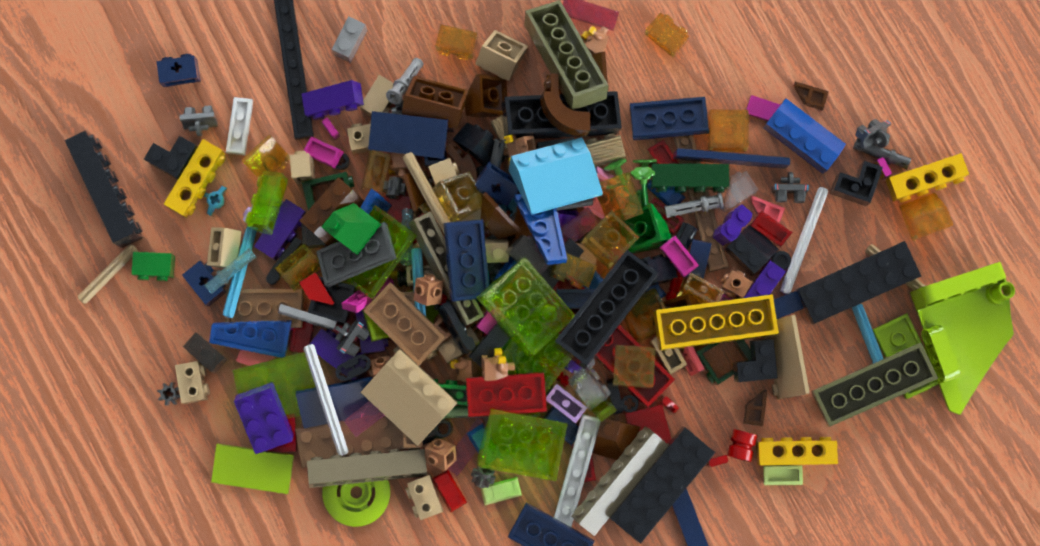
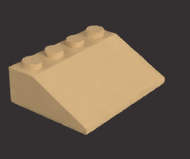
[763,315,810,400]
[361,349,458,446]

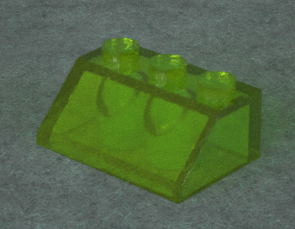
[245,171,289,235]

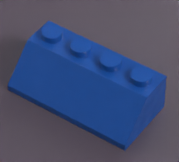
[763,98,846,174]

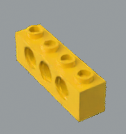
[164,139,226,218]
[885,153,970,203]
[756,437,838,465]

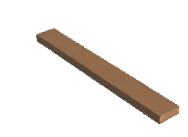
[673,135,729,273]

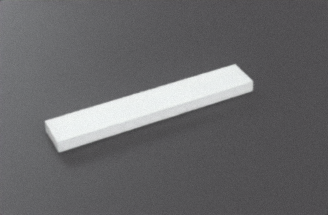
[554,414,601,527]

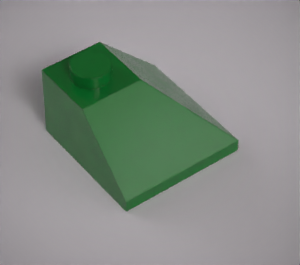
[322,203,381,255]
[619,203,671,254]

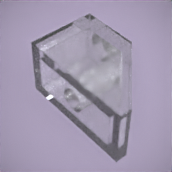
[723,171,759,213]

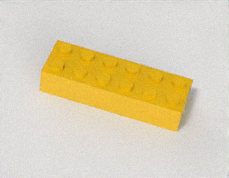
[653,294,779,351]

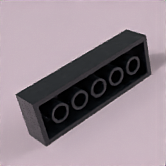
[501,91,622,141]
[64,130,143,248]
[796,241,921,324]
[553,250,659,370]
[610,426,716,544]

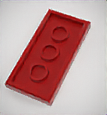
[466,372,547,417]

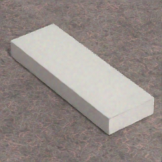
[226,97,253,156]

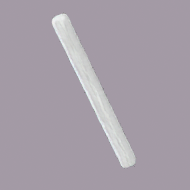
[780,187,828,294]
[304,344,348,456]

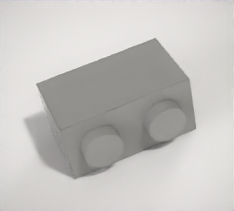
[332,16,368,63]

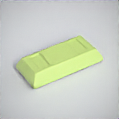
[763,465,803,485]
[480,477,522,505]

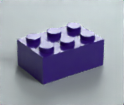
[234,382,294,455]

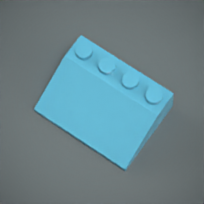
[509,137,603,215]

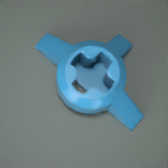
[203,186,227,216]

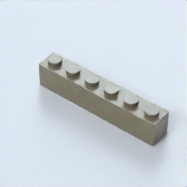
[408,211,484,326]
[571,426,669,536]
[307,447,427,488]

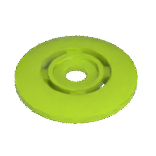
[322,480,390,527]

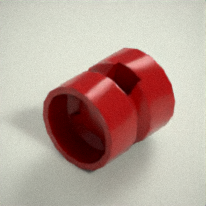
[727,429,758,462]

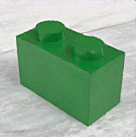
[131,252,175,281]

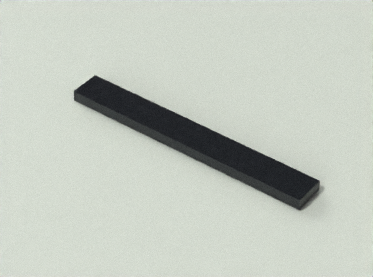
[274,0,314,140]
[468,238,584,368]

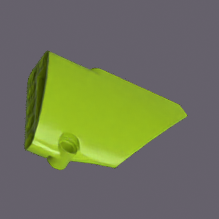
[910,262,1015,415]

